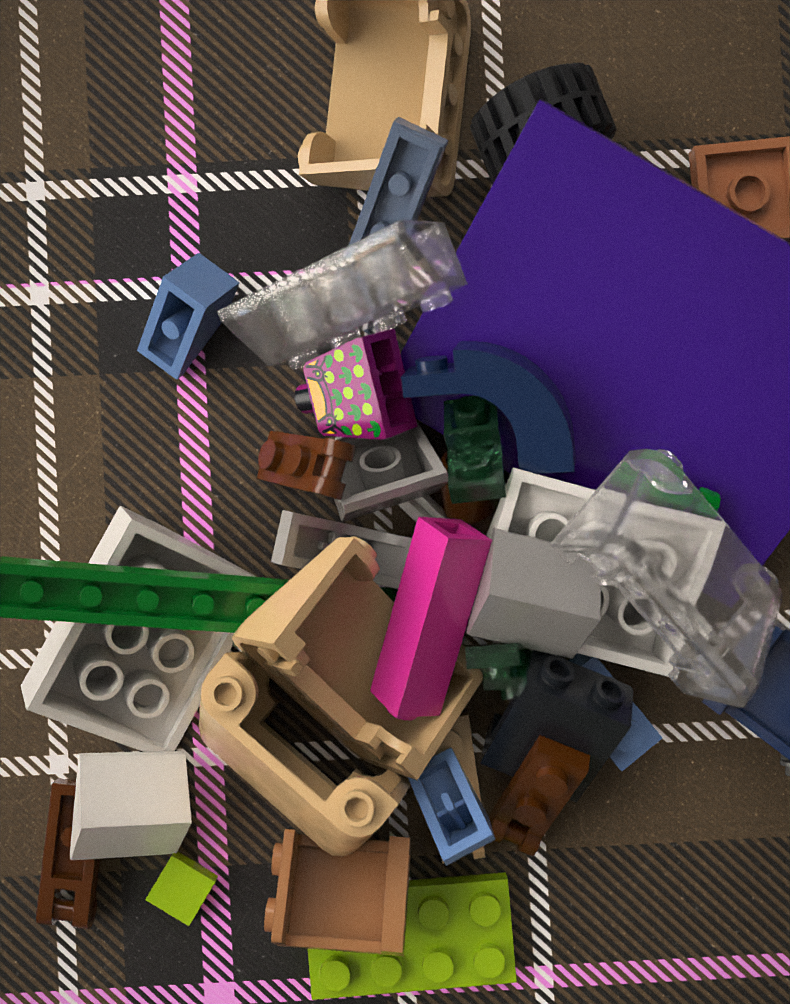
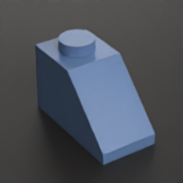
[137,253,240,380]

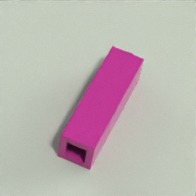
[370,517,492,721]

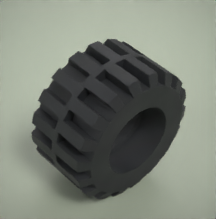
[470,62,617,185]

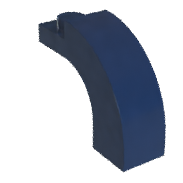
[401,341,576,474]

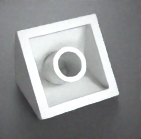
[70,751,192,860]

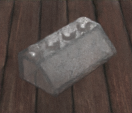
[217,220,468,370]

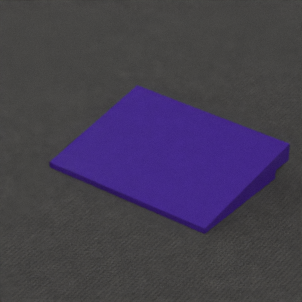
[400,99,790,604]

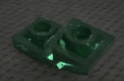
[443,396,506,504]
[465,643,532,700]

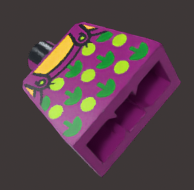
[295,328,417,440]

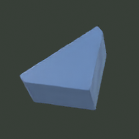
[408,747,495,866]

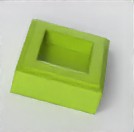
[145,851,218,926]

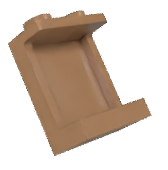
[264,829,411,957]

